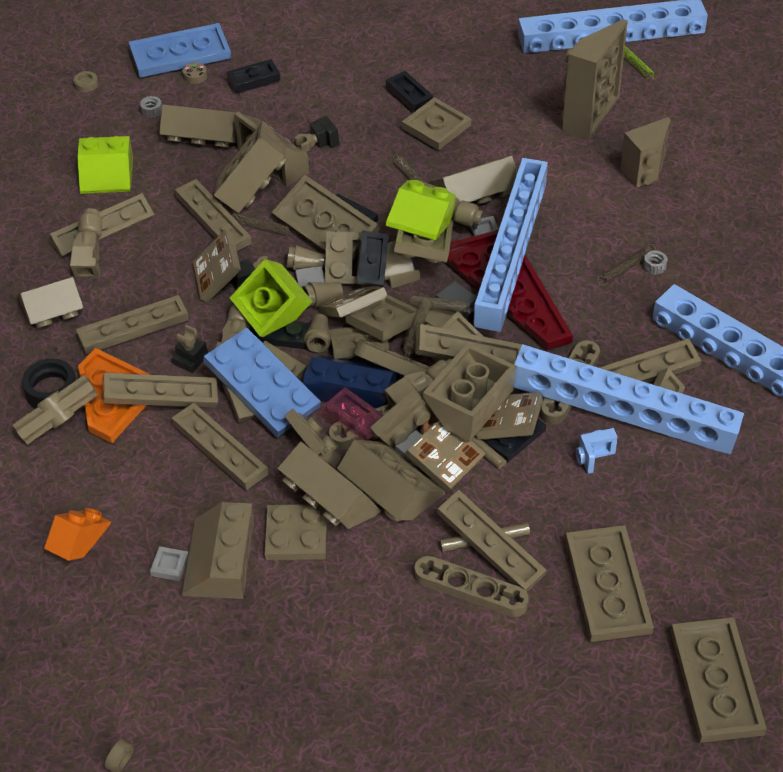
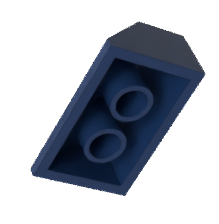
[303,355,400,411]

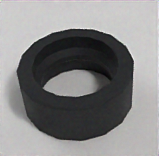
[22,358,76,409]

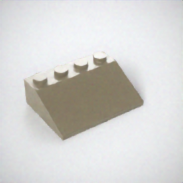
[561,19,628,140]

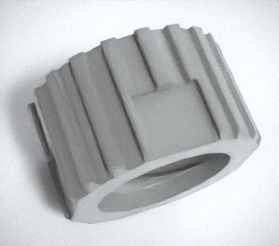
[140,96,162,118]
[643,250,668,275]

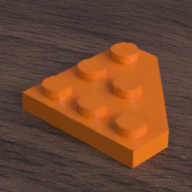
[78,348,151,443]

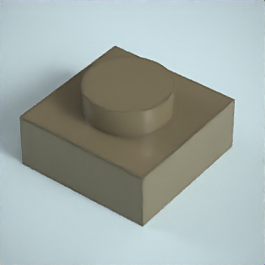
[653,368,685,394]

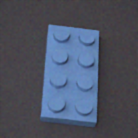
[129,23,231,78]
[203,328,321,438]

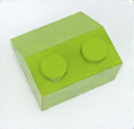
[78,136,133,194]
[386,180,456,240]
[230,259,313,337]

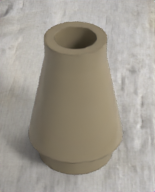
[286,245,325,271]
[302,282,343,309]
[304,314,331,353]

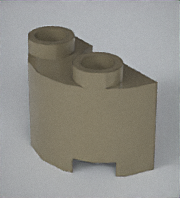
[385,240,420,289]

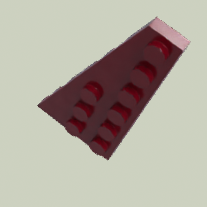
[446,230,573,350]

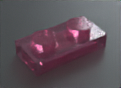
[325,387,384,441]

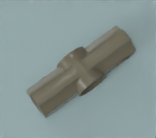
[13,375,98,445]

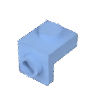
[576,428,618,474]

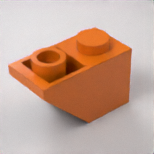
[44,508,111,561]

